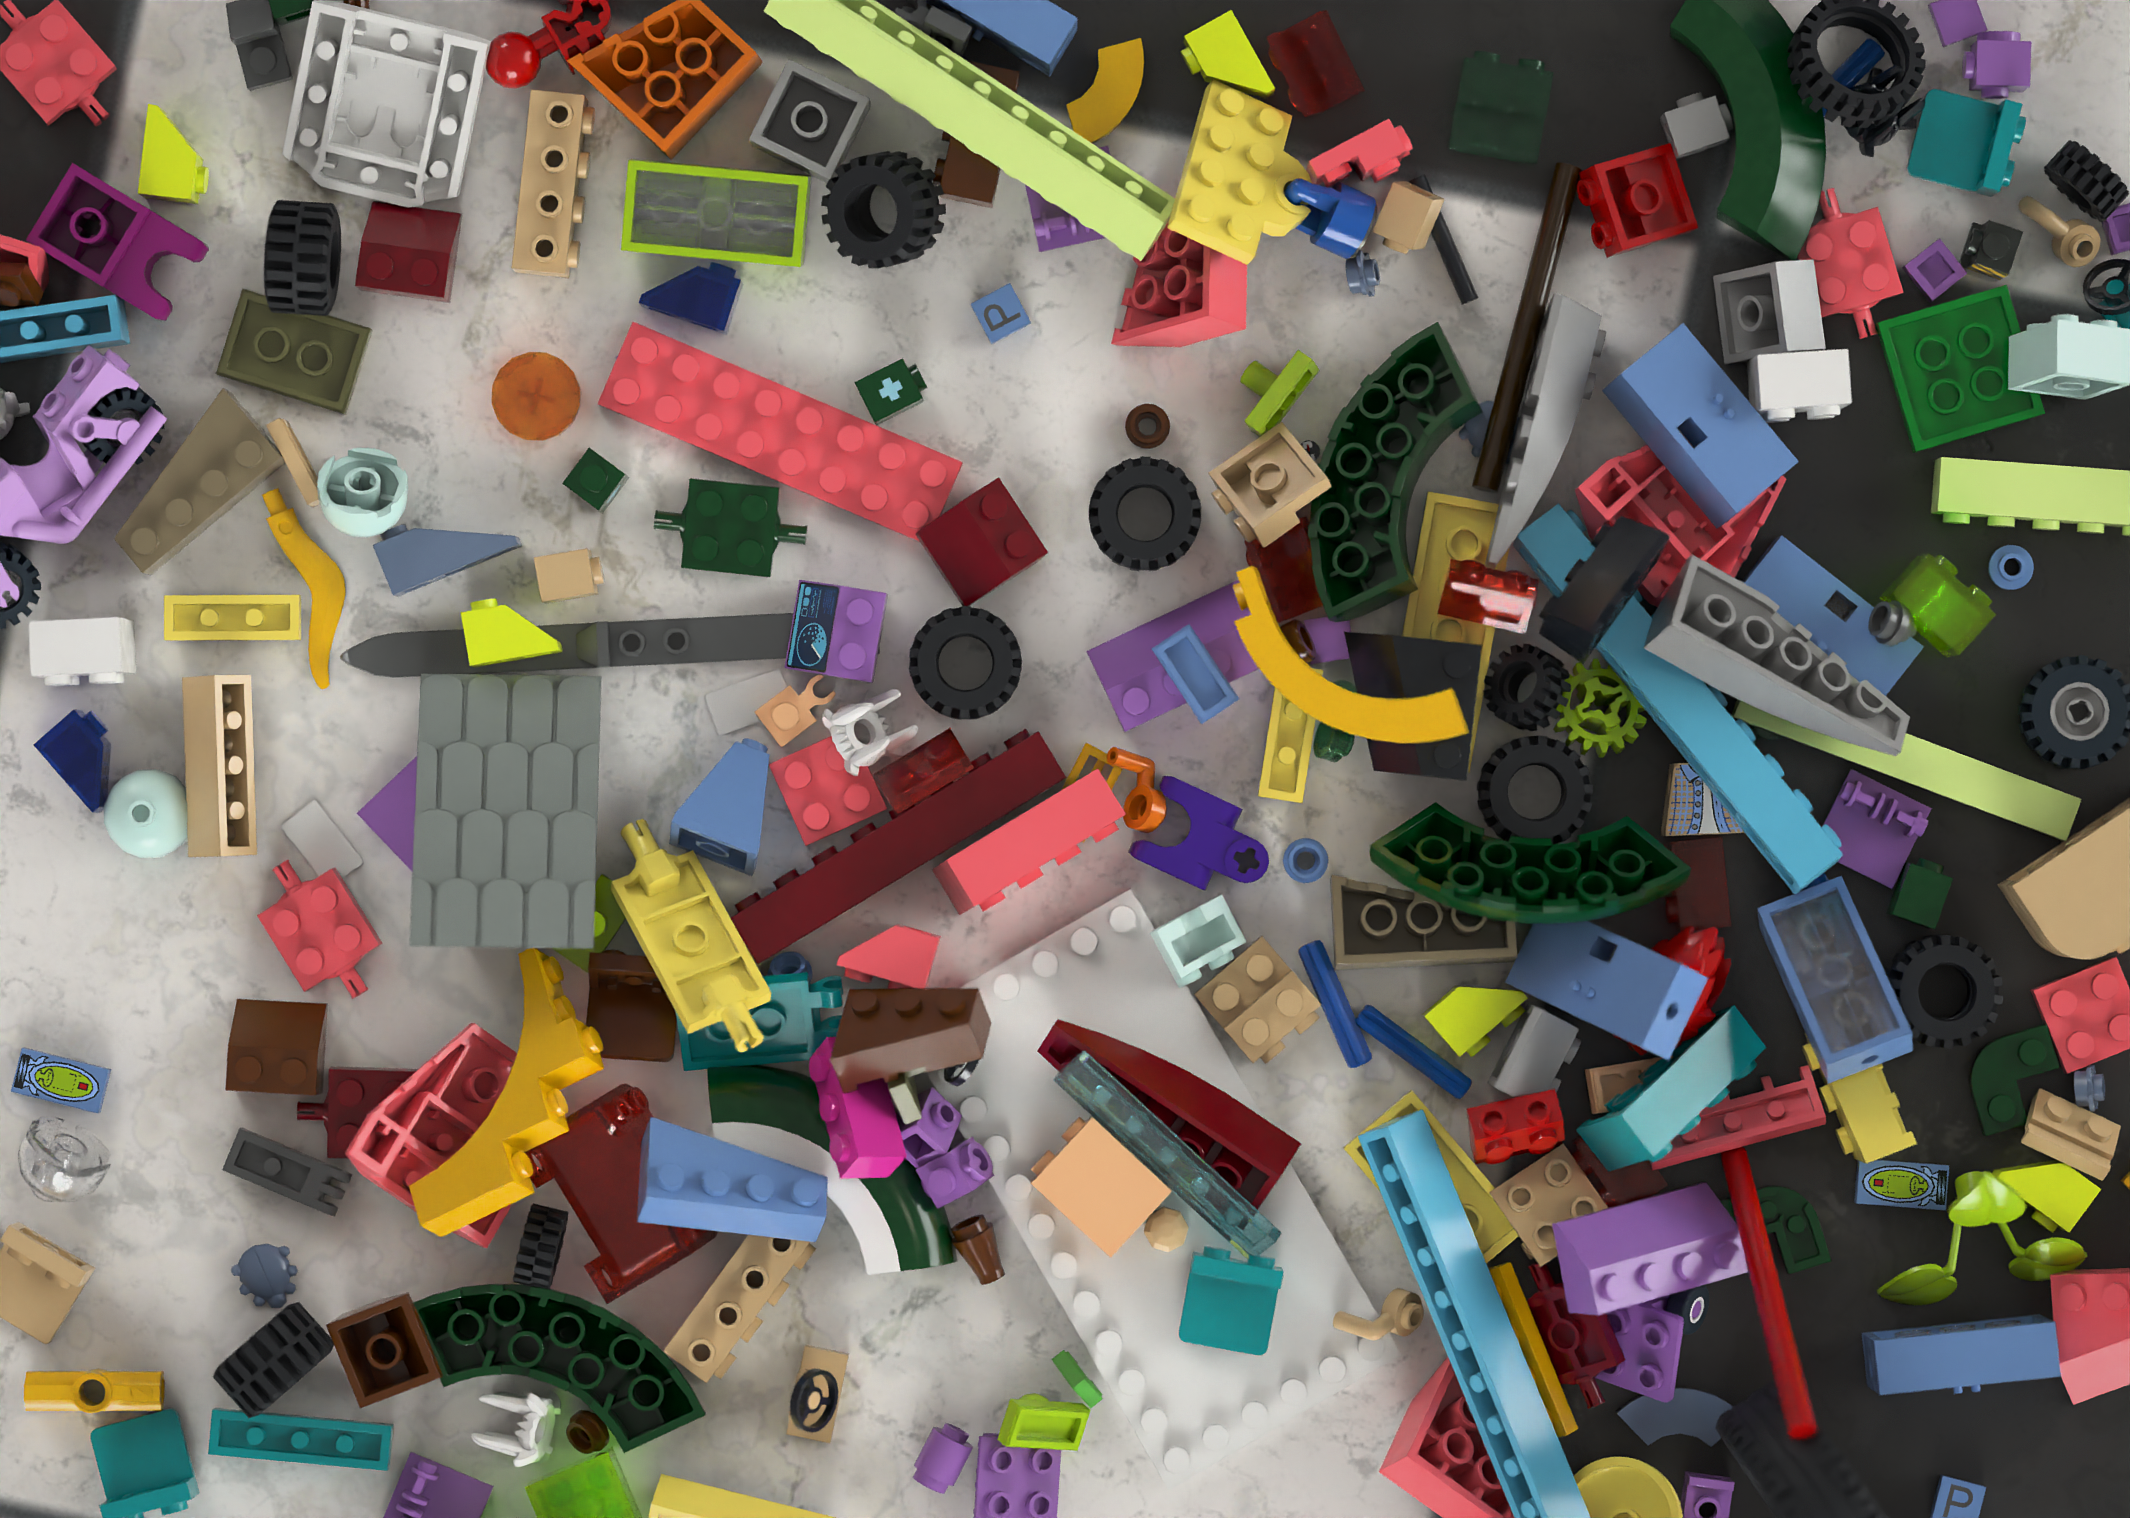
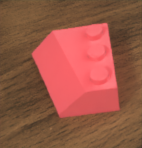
[1111,221,1247,347]
[2050,1268,2130,1405]
[1379,1357,1514,1518]

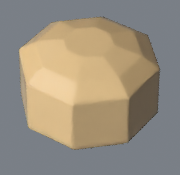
[1144,1206,1189,1252]

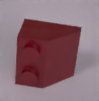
[355,201,462,303]
[915,477,1048,606]

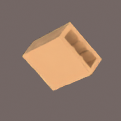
[1030,1115,1172,1258]

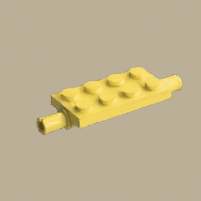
[611,819,771,1052]

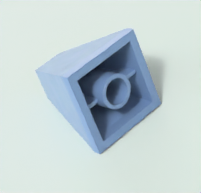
[669,738,770,876]

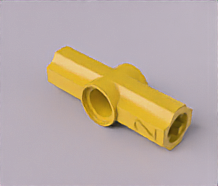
[24,1369,165,1413]

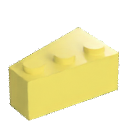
[1802,1033,1917,1164]

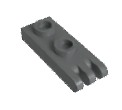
[222,1128,352,1216]

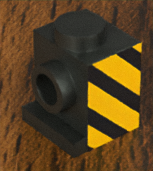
[1959,220,2023,280]

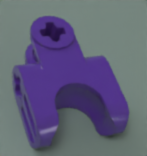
[1128,776,1269,891]

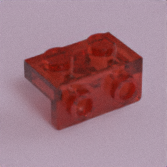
[1267,10,1365,117]
[1244,516,1323,623]
[1437,559,1539,634]
[873,728,974,814]

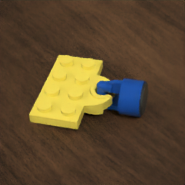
[1167,79,1377,265]

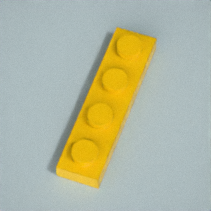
[1488,1262,1578,1437]

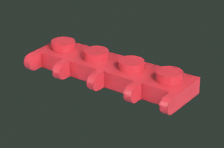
[1649,1065,1826,1171]

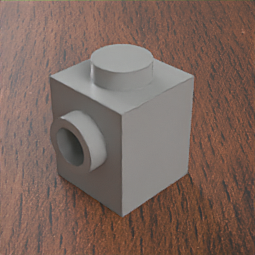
[1660,92,1733,160]

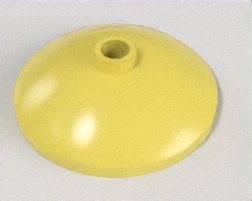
[1574,1456,1683,1518]

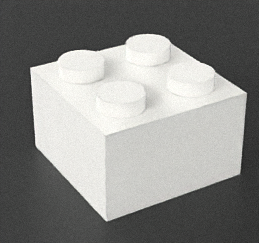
[1747,349,1852,423]
[28,617,136,686]

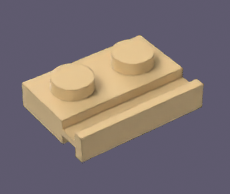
[2021,1088,2121,1181]

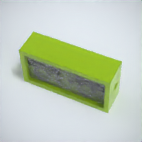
[621,159,811,267]

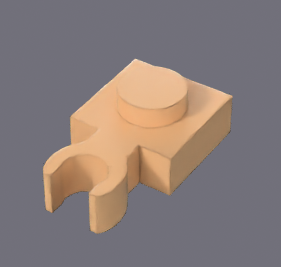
[755,675,836,748]

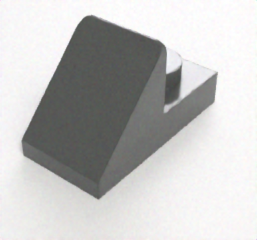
[226,0,293,91]

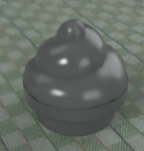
[1868,601,1917,646]

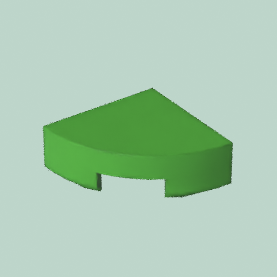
[1051,1350,1103,1408]

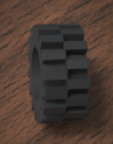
[2044,140,2129,222]
[1483,643,1571,731]
[513,1203,569,1289]

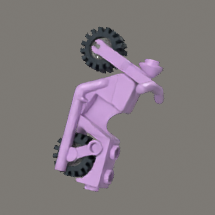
[0,345,168,629]

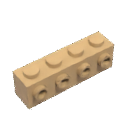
[511,89,595,278]
[182,675,257,857]
[663,1235,816,1383]

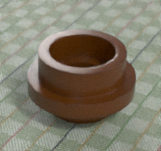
[1125,404,1170,449]
[566,1410,609,1454]

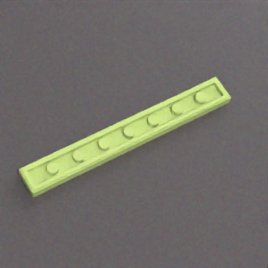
[1731,699,2082,841]

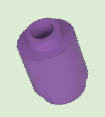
[913,1423,973,1494]

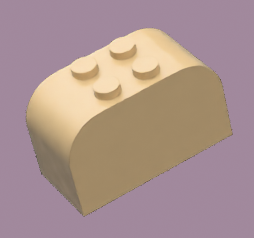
[1998,797,2130,959]

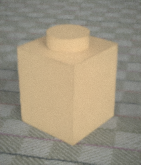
[1372,181,1445,254]
[534,548,604,604]

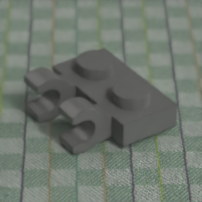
[894,0,972,59]

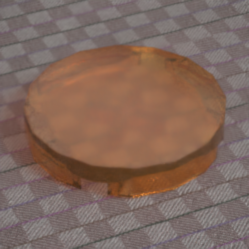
[491,352,581,441]

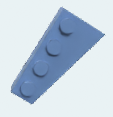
[637,1116,828,1242]

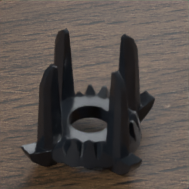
[1840,65,1925,157]

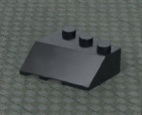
[1538,516,1670,664]
[1344,632,1482,781]

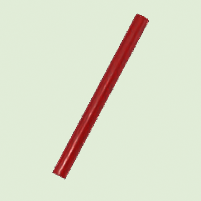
[1720,1147,1816,1439]

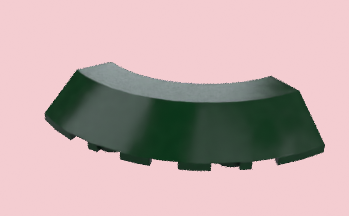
[1670,0,1826,261]

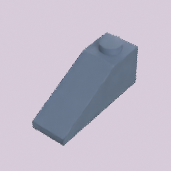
[373,524,522,597]

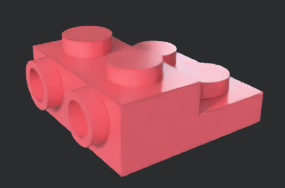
[1306,119,1413,188]

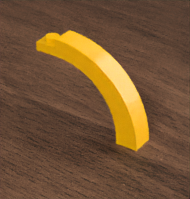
[1233,566,1469,743]

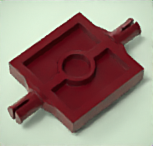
[297,1066,418,1159]
[1526,1262,1626,1409]

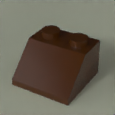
[225,999,328,1096]
[326,1292,443,1409]

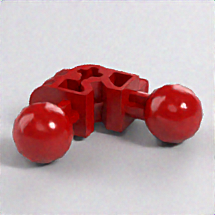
[486,0,612,89]

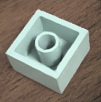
[2008,314,2130,400]

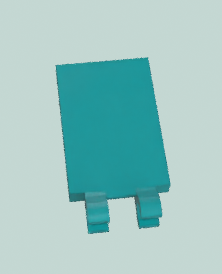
[675,972,843,1071]

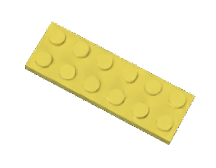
[1402,491,1509,773]

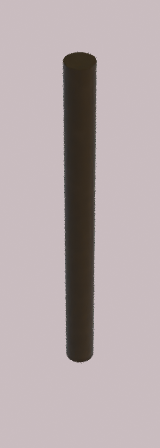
[1472,163,1582,493]

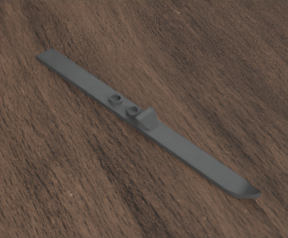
[340,613,880,678]

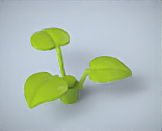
[1877,1171,2088,1305]

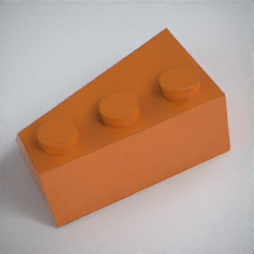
[567,0,763,160]

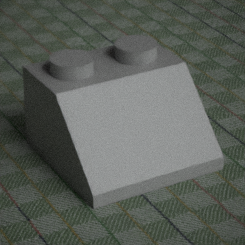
[1713,259,1826,365]
[1487,1003,1581,1097]

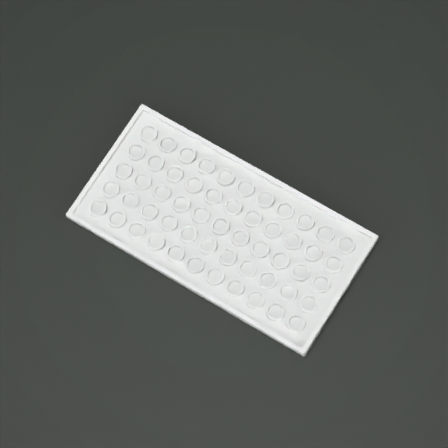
[926,888,1402,1490]

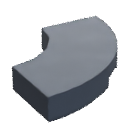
[1616,1388,1733,1447]

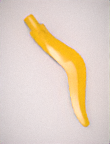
[262,488,345,689]

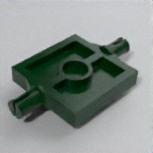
[654,478,807,577]

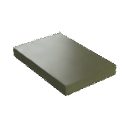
[216,288,372,415]

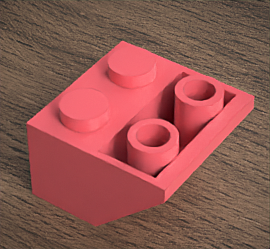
[837,924,941,989]

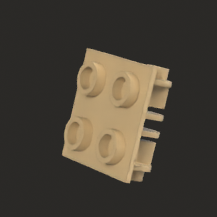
[1489,1144,1608,1267]

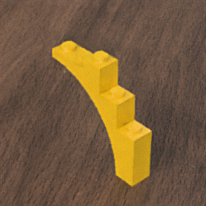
[409,948,604,1237]

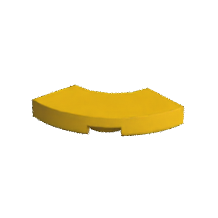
[1066,38,1144,144]

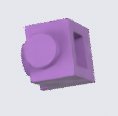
[1681,1471,1735,1518]

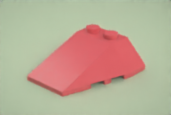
[1575,431,1787,607]
[345,1023,517,1248]

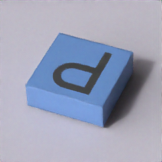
[971,283,1031,344]
[1929,1474,1986,1518]

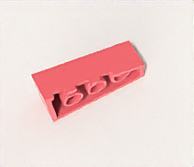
[932,769,1126,915]

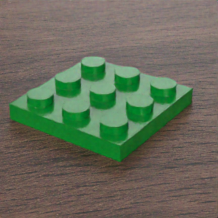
[1875,285,2045,453]

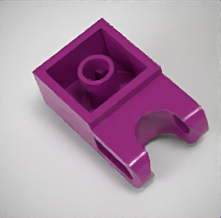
[26,163,209,321]

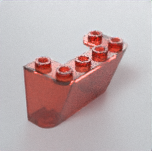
[524,1083,718,1304]

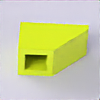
[1422,985,1528,1057]
[1991,1160,2101,1233]

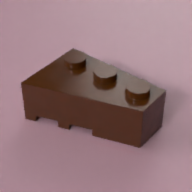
[830,988,991,1094]

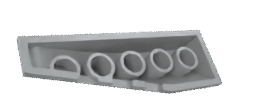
[1484,293,1606,571]
[1644,554,1910,756]

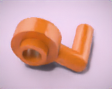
[1107,747,1167,833]

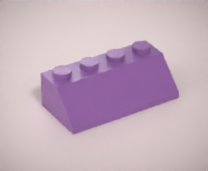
[1086,580,1259,732]
[1552,1182,1748,1315]

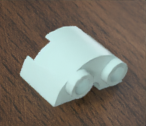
[1150,894,1247,988]

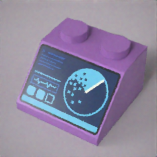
[784,580,888,683]

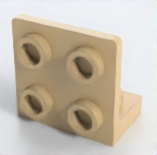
[0,1222,95,1344]

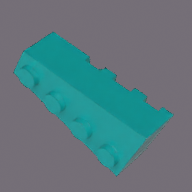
[1576,1005,1767,1172]

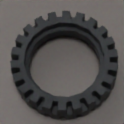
[1787,0,1926,128]

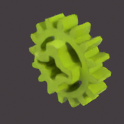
[1553,658,1647,758]

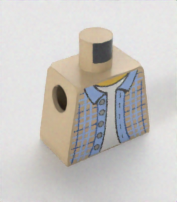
[1661,763,1745,836]

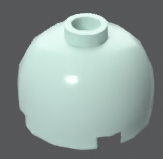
[317,448,408,537]
[104,769,188,858]

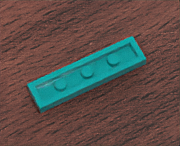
[208,1408,394,1471]

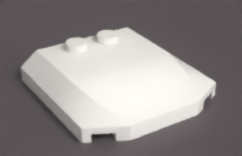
[282,0,491,208]

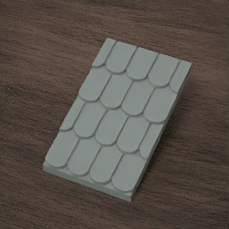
[410,673,602,948]

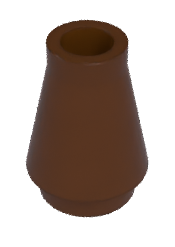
[951,1214,1005,1285]

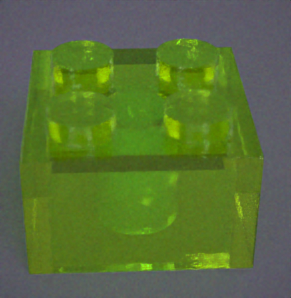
[1880,553,1996,657]
[525,1446,642,1518]

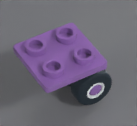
[1595,1285,1709,1403]

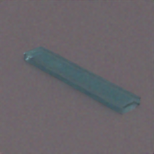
[1053,1050,1282,1259]

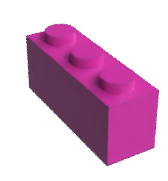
[809,1037,907,1179]

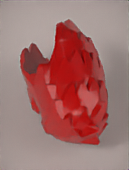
[1613,926,1731,1055]

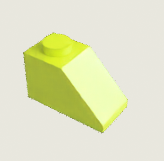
[1180,10,1275,98]
[138,104,209,204]
[460,598,563,668]

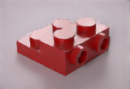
[1577,143,1698,258]
[1466,1089,1565,1165]

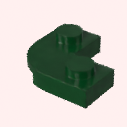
[1968,1024,2059,1136]
[1719,1186,1832,1274]

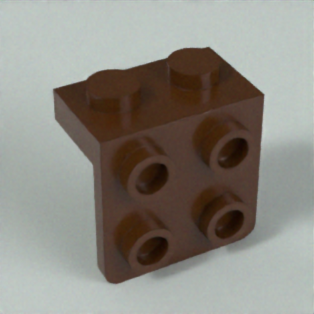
[586,950,677,1062]

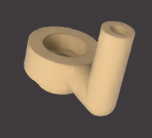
[2019,196,2100,267]
[1333,1288,1424,1341]

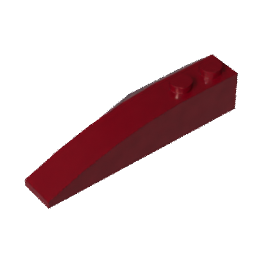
[1037,1019,1302,1228]

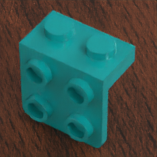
[1907,89,2026,197]
[1179,1246,1284,1355]
[90,1408,200,1518]

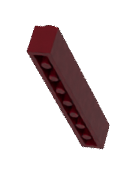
[731,729,1066,964]

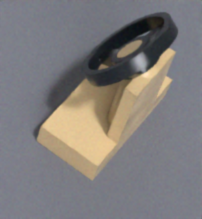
[786,1344,849,1443]

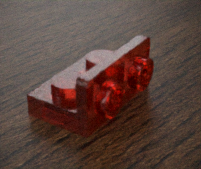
[1665,837,1731,932]
[1571,1135,1668,1208]

